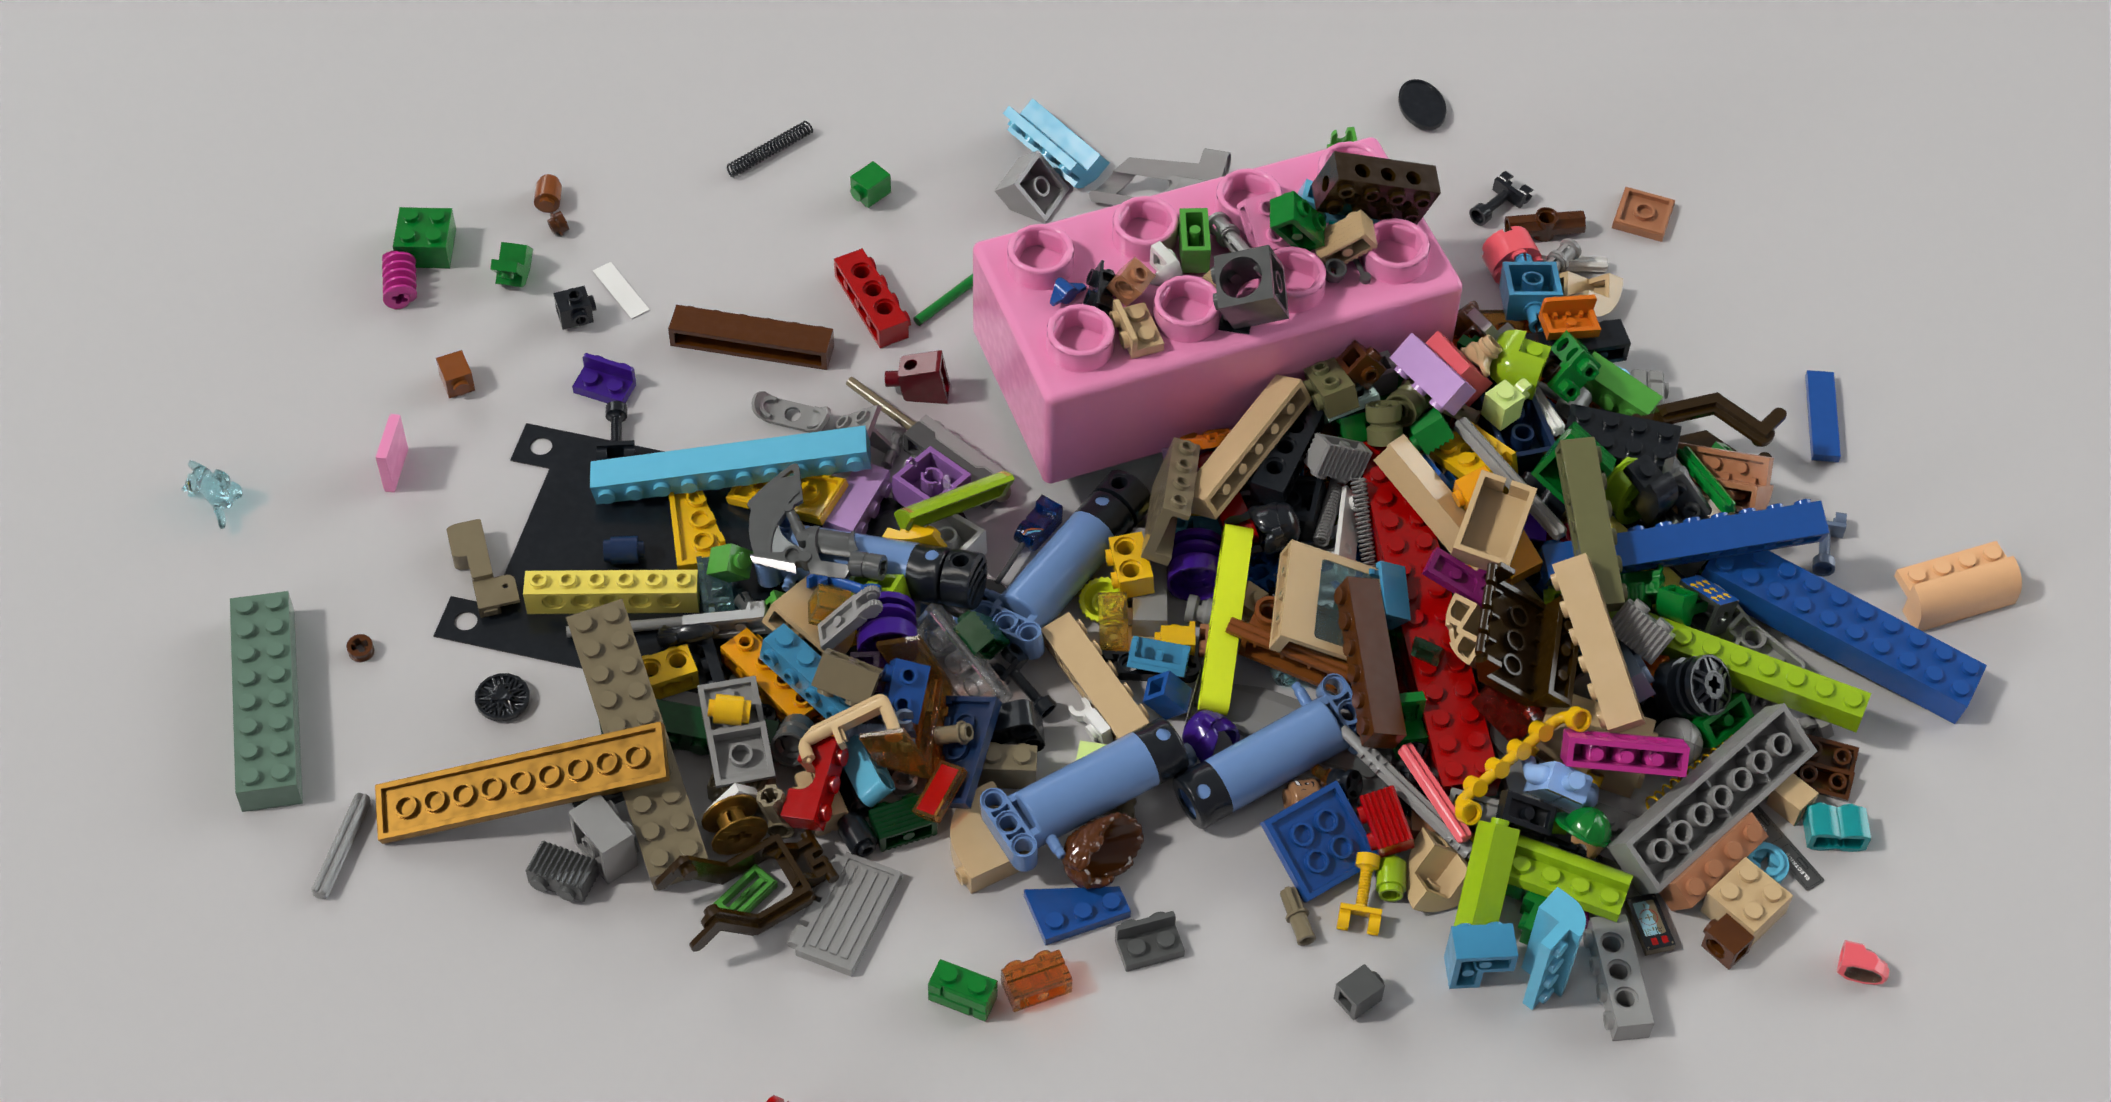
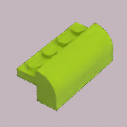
[1508,834,1633,922]

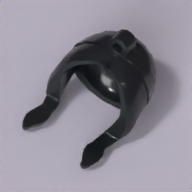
[1224,502,1301,556]

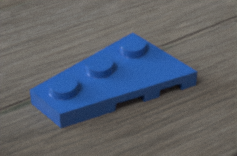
[1024,886,1131,946]

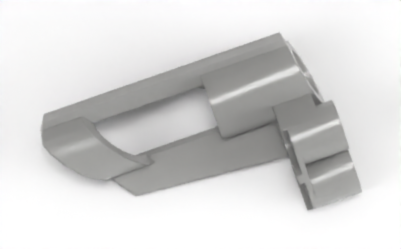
[1088,148,1231,205]

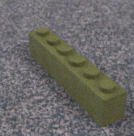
[1555,437,1628,612]

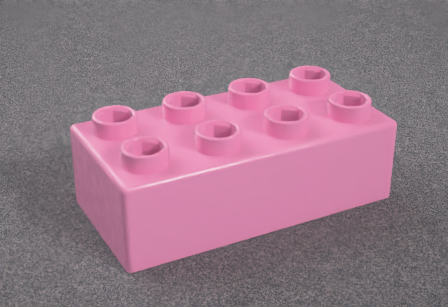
[973,137,1463,484]

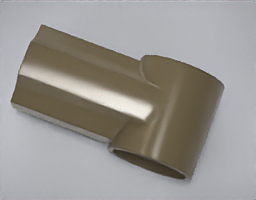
[756,784,795,839]

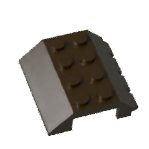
[1475,562,1579,708]

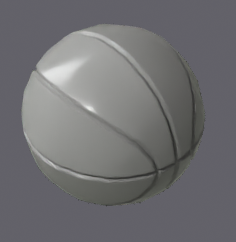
[1653,717,1703,766]

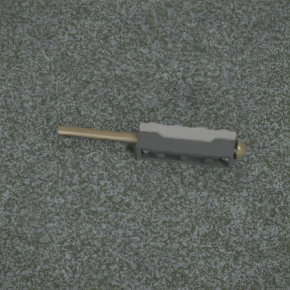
[846,377,1011,509]

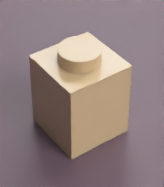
[1766,773,1819,826]

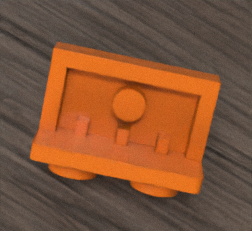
[1538,294,1601,340]

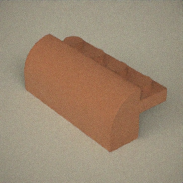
[1676,442,1774,512]

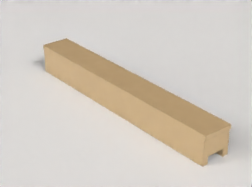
[1374,434,1544,603]

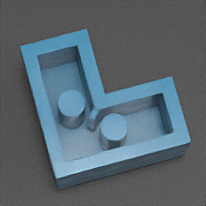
[1444,922,1519,989]

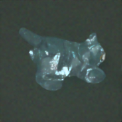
[181,460,243,529]

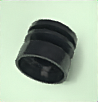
[1652,655,1732,719]

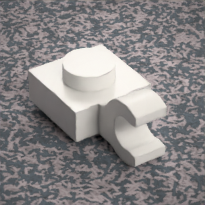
[1069,697,1113,744]

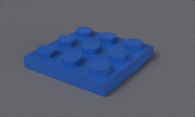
[1260,780,1378,903]

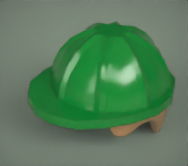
[1555,806,1611,859]

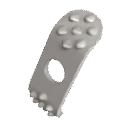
[751,391,831,433]

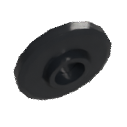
[475,673,530,721]

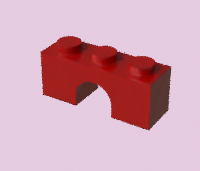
[780,736,849,832]

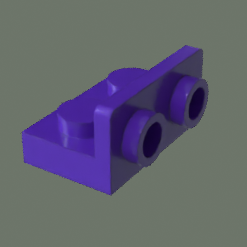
[572,353,636,404]

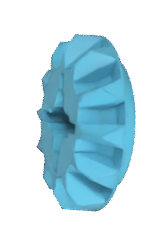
[1747,842,1789,883]

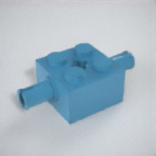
[1499,253,1563,333]

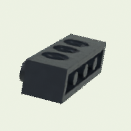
[1247,405,1325,505]

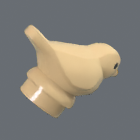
[1460,334,1502,377]

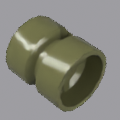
[1386,379,1432,427]
[1365,400,1403,447]

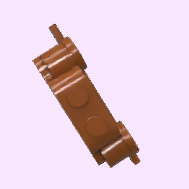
[1225,596,1351,694]

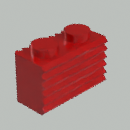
[1356,785,1415,858]

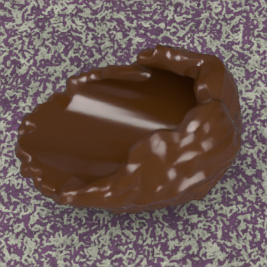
[1062,812,1144,889]

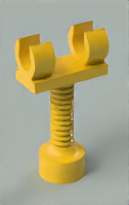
[1336,852,1382,936]

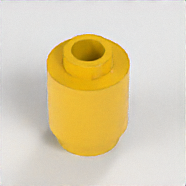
[707,694,751,726]

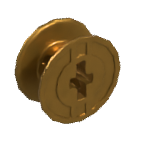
[701,794,768,855]

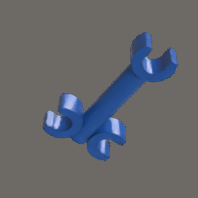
[806,574,881,594]

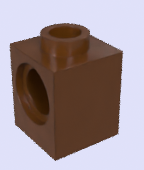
[1701,913,1755,970]

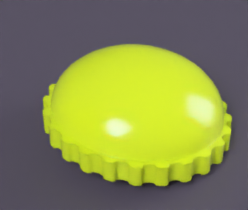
[1079,577,1127,623]

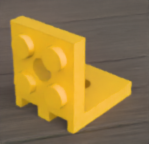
[1429,421,1519,495]

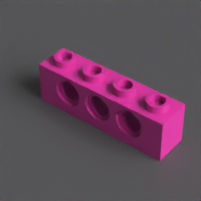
[1560,728,1690,777]

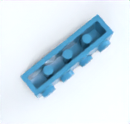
[759,623,852,719]

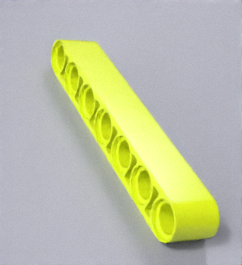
[1198,524,1254,716]

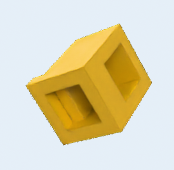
[1154,621,1196,656]

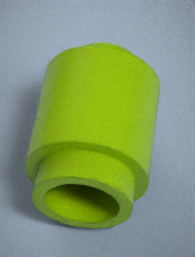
[1376,854,1406,902]

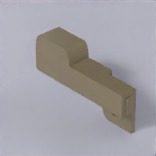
[446,519,520,618]

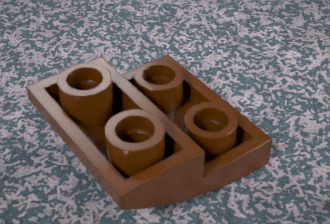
[1794,733,1860,802]

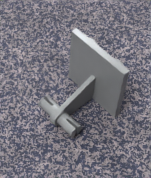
[836,405,904,469]

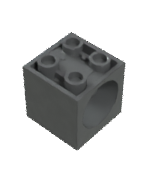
[1211,245,1289,329]

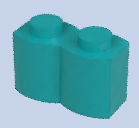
[1802,802,1871,852]

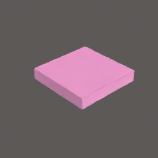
[376,414,408,493]

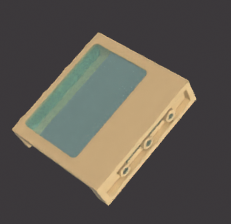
[1269,539,1381,660]

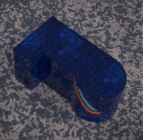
[1014,495,1063,551]

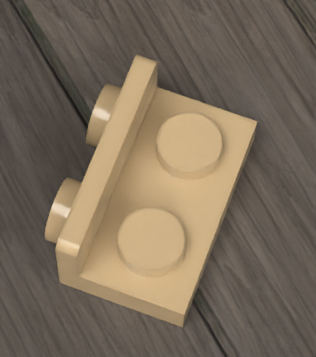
[1109,299,1164,359]

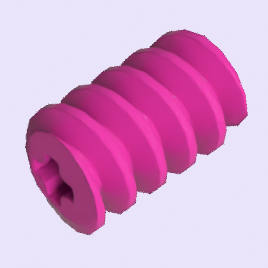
[382,251,417,309]

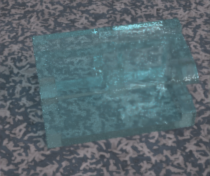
[696,556,735,613]

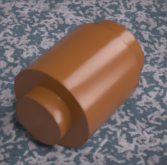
[534,174,562,213]

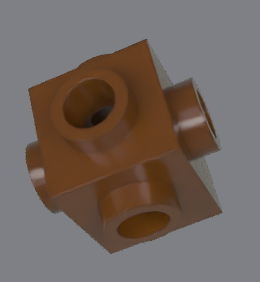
[1336,340,1387,390]

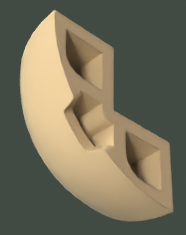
[1559,271,1623,317]
[1446,593,1482,669]
[1406,827,1469,912]

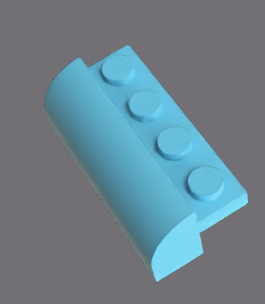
[1003,98,1110,188]
[1521,887,1586,1010]

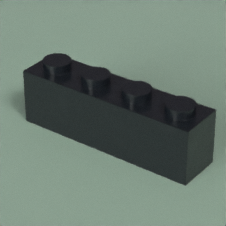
[1525,319,1631,364]

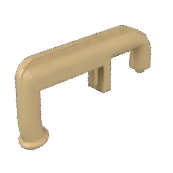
[798,694,903,764]

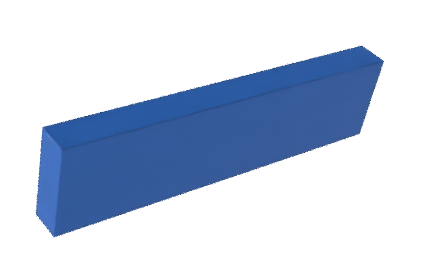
[1805,370,1841,462]

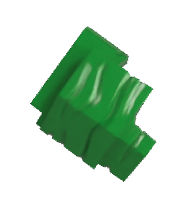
[1620,565,1665,610]

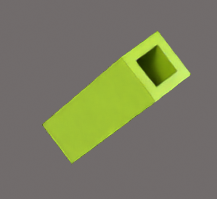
[1454,817,1520,926]

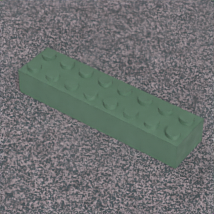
[230,591,303,812]

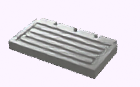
[787,852,902,977]

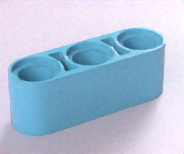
[834,724,895,807]

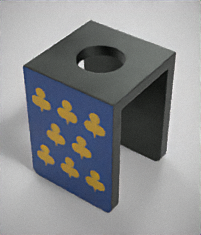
[1679,575,1739,636]

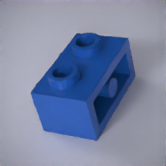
[878,658,931,726]

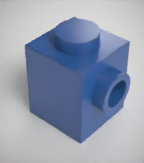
[1143,670,1192,720]

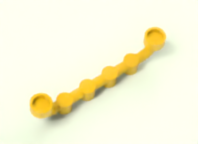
[1455,706,1592,825]

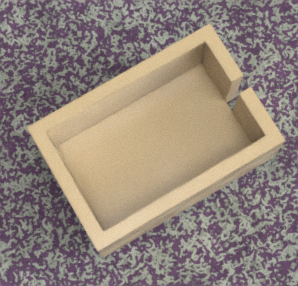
[1451,470,1537,571]

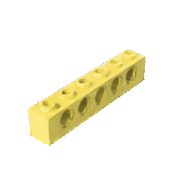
[523,570,700,614]

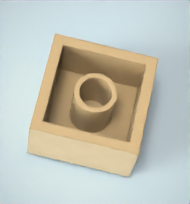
[1700,857,1793,946]

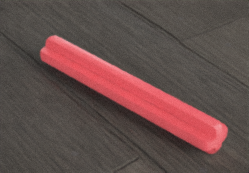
[1398,743,1472,844]

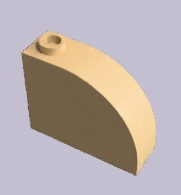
[761,574,855,657]
[950,781,1029,894]

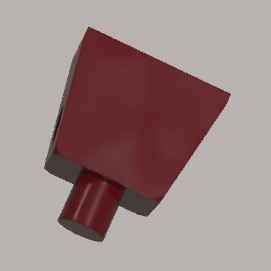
[885,350,950,404]

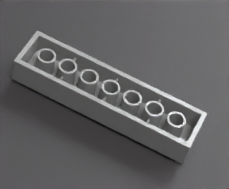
[1607,703,1817,895]

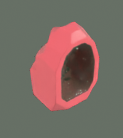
[1837,940,1890,985]

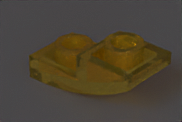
[1098,592,1129,652]

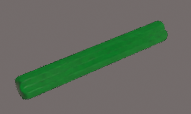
[1676,446,1736,514]

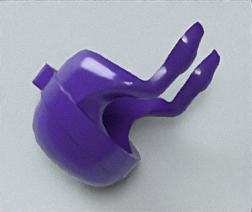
[1182,710,1240,762]

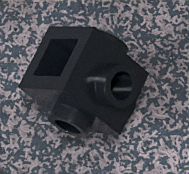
[553,285,597,330]

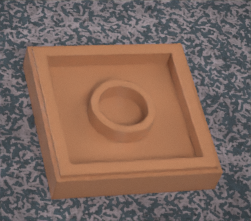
[1612,187,1675,242]

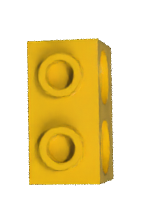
[1105,531,1155,599]
[642,644,700,699]

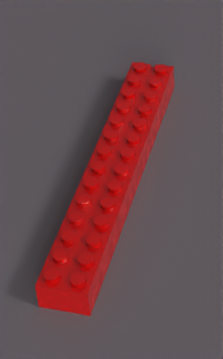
[1361,437,1501,797]

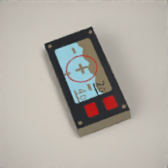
[1624,893,1676,956]

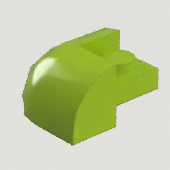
[1490,329,1551,400]

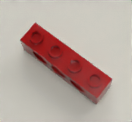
[834,248,911,348]

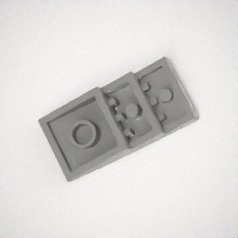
[697,676,776,788]

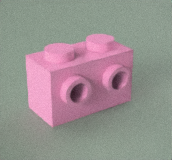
[1237,191,1290,251]

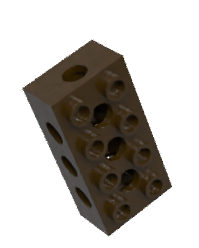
[1312,151,1441,225]

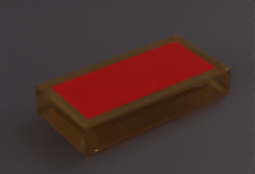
[912,760,968,824]

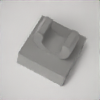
[1798,715,1834,739]

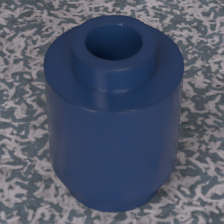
[603,535,645,565]

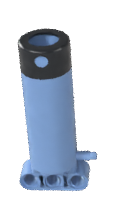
[1173,673,1358,829]
[980,718,1189,872]

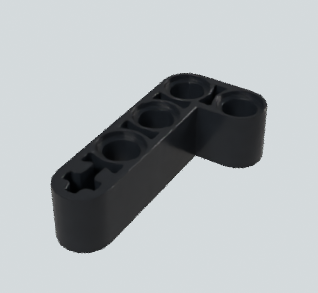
[924,699,1045,755]

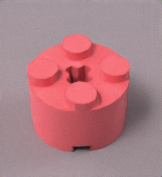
[1482,226,1544,284]

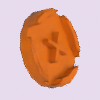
[1179,428,1231,450]

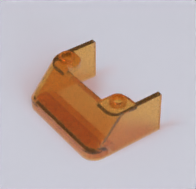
[859,635,953,779]

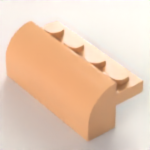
[1894,541,2022,631]

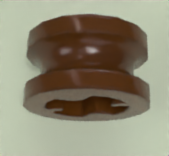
[346,634,375,662]

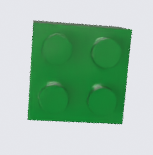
[393,207,456,269]

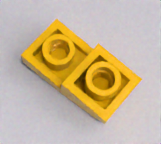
[882,524,948,547]

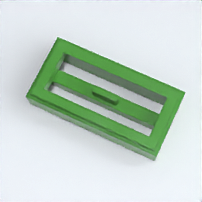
[713,864,778,913]

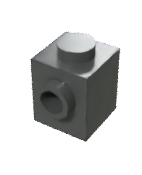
[1334,964,1385,1020]

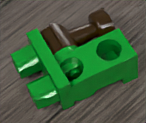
[1541,330,1602,403]

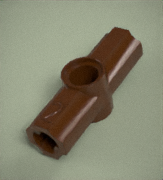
[1504,207,1586,242]

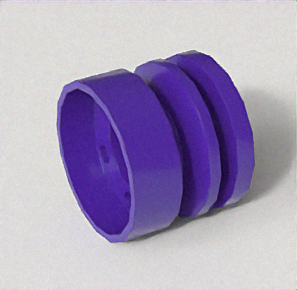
[1167,528,1222,601]
[856,591,919,667]

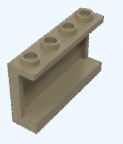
[1141,437,1200,566]

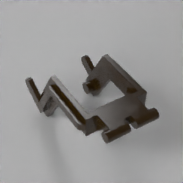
[1632,392,1787,457]
[654,830,839,952]

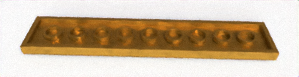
[375,721,670,844]

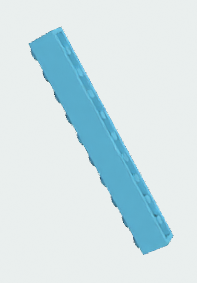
[590,425,871,504]

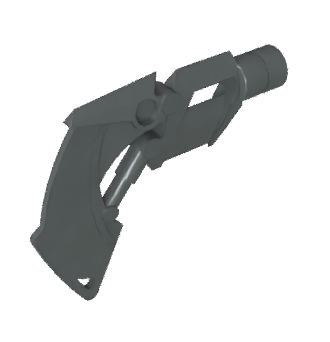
[747,463,888,581]

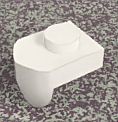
[1150,241,1183,286]

